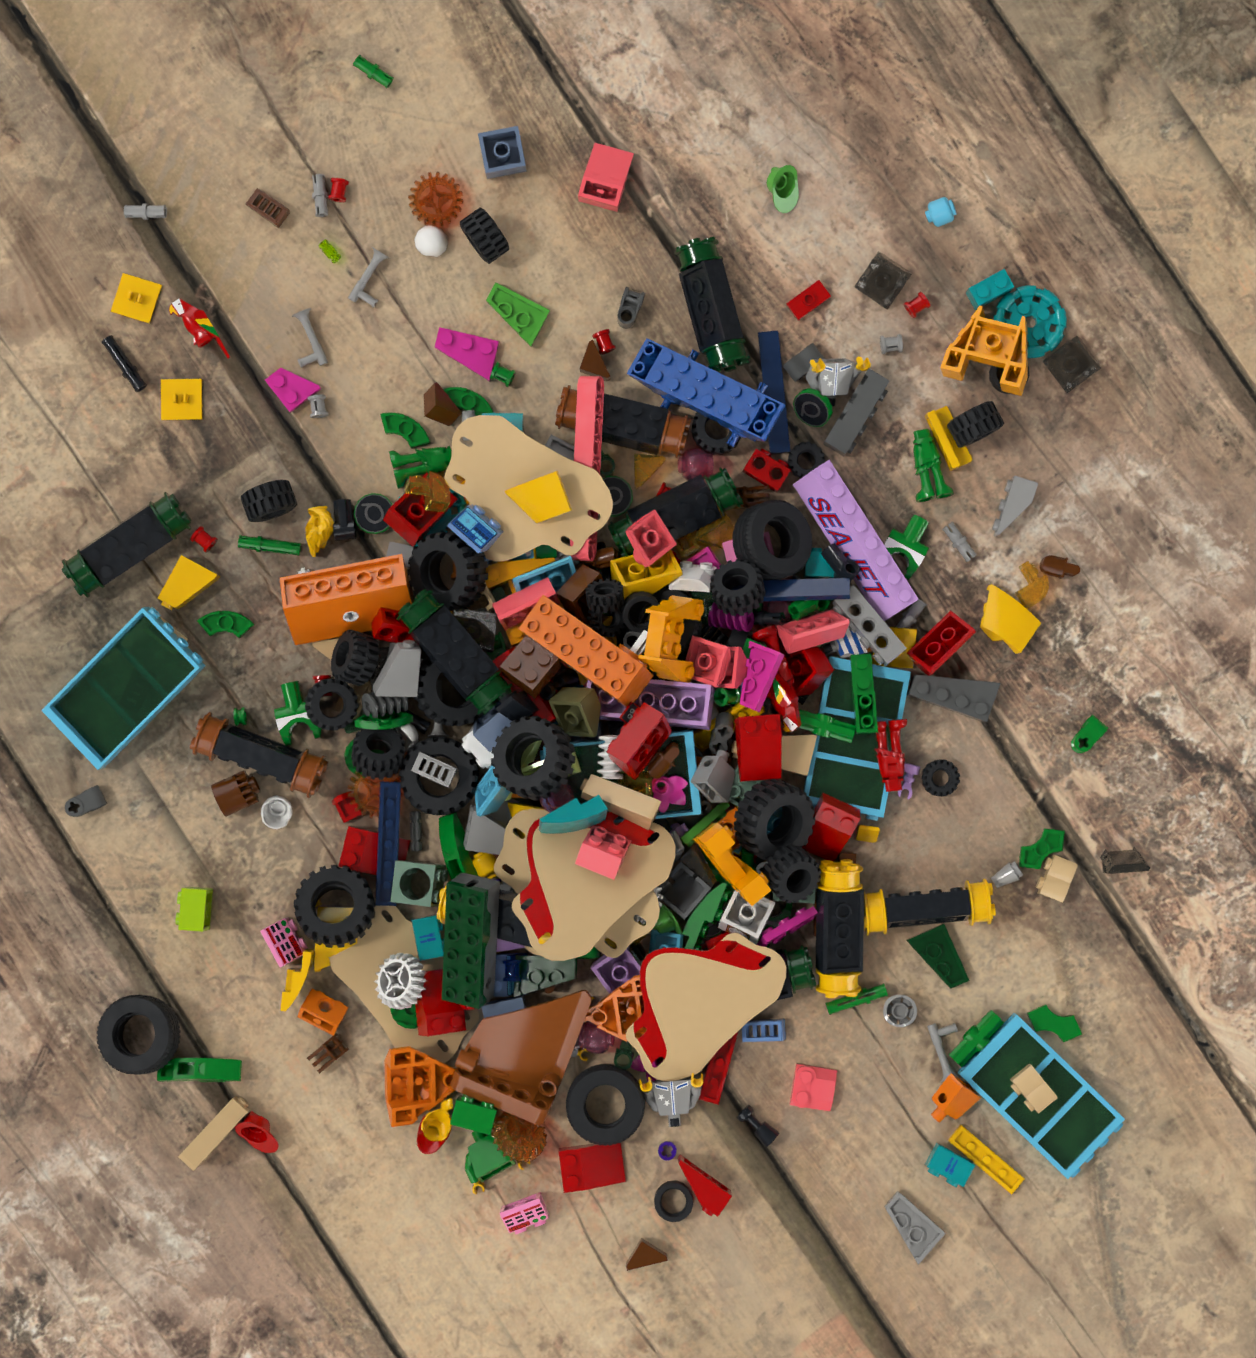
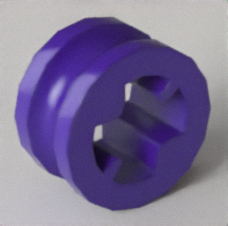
[658,1141,677,1161]

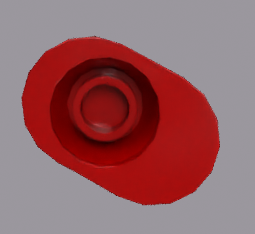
[235,1111,279,1153]

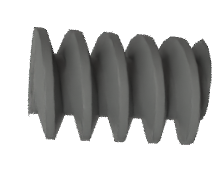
[362,692,408,718]

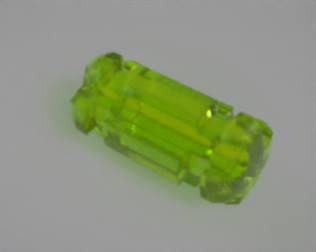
[318,239,341,264]

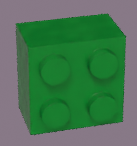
[450,1094,498,1135]

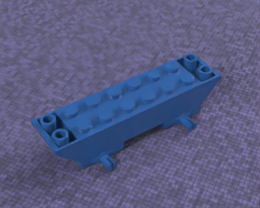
[627,338,785,447]

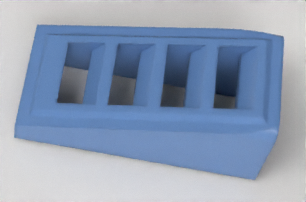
[742,1019,786,1042]

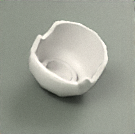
[414,225,448,257]
[392,723,419,753]
[261,795,293,829]

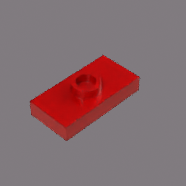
[786,280,831,321]

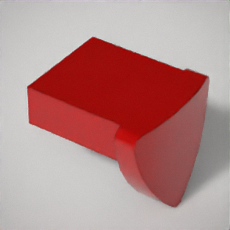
[332,791,363,823]

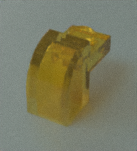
[404,471,450,512]
[1015,561,1049,609]

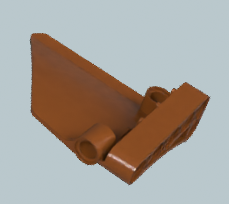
[450,990,592,1125]

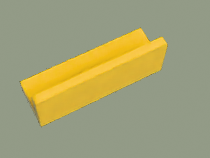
[925,406,972,471]

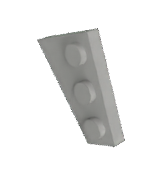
[884,1191,946,1265]

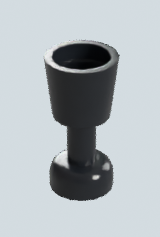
[539,668,579,700]
[736,1104,780,1147]

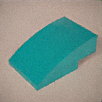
[539,795,608,834]

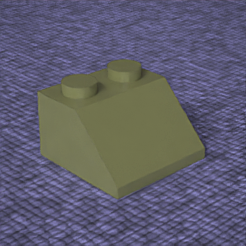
[549,687,601,737]

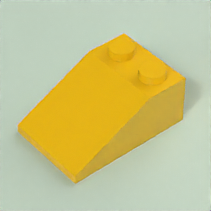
[610,549,683,600]

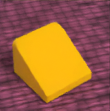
[856,825,880,843]

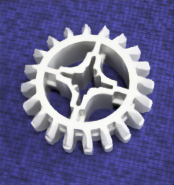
[374,953,427,1010]

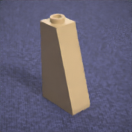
[731,735,817,776]
[580,774,661,830]
[178,1096,250,1171]

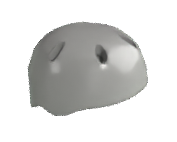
[883,995,917,1027]

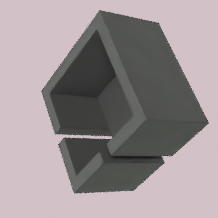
[657,862,713,921]

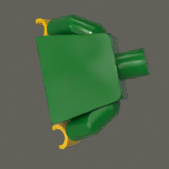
[464,1131,530,1194]

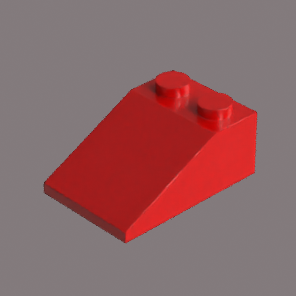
[383,472,458,547]
[766,633,834,696]
[734,714,782,782]
[802,793,861,862]
[338,826,411,875]
[415,969,466,1037]
[558,1143,626,1193]
[678,1154,732,1217]

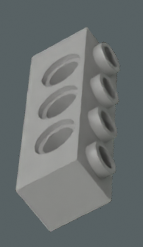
[832,585,907,667]

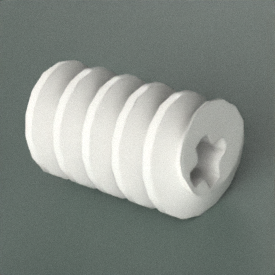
[597,735,623,779]

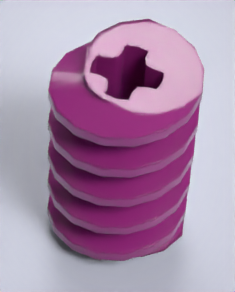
[708,602,754,632]

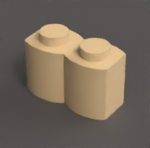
[1036,855,1078,903]
[1010,1064,1058,1114]

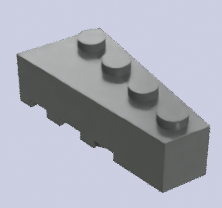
[823,368,890,456]
[907,675,1000,723]

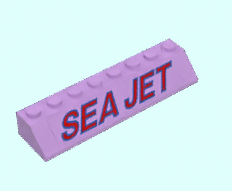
[793,460,918,621]

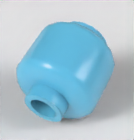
[925,197,957,227]

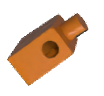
[931,1073,981,1123]

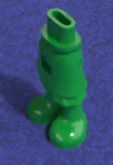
[913,429,954,502]
[389,446,452,489]

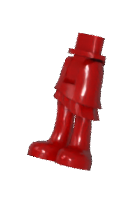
[751,625,795,692]
[874,719,907,792]

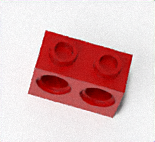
[742,448,791,493]
[371,607,415,643]

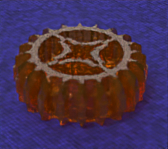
[408,171,464,227]
[347,771,403,819]
[491,1111,547,1163]

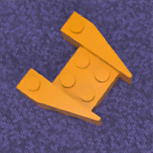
[940,306,1028,396]
[485,558,565,647]
[638,595,704,683]
[693,823,771,906]

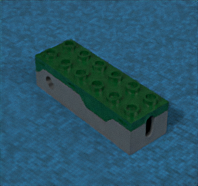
[442,873,500,1010]

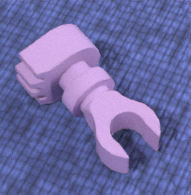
[898,762,920,799]
[669,823,689,838]

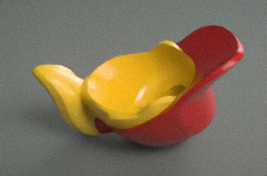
[416,1098,453,1154]

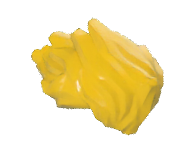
[305,506,334,557]

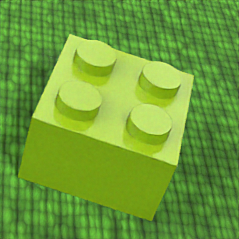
[175,887,213,932]

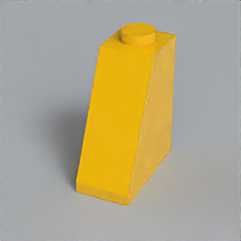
[158,555,220,610]

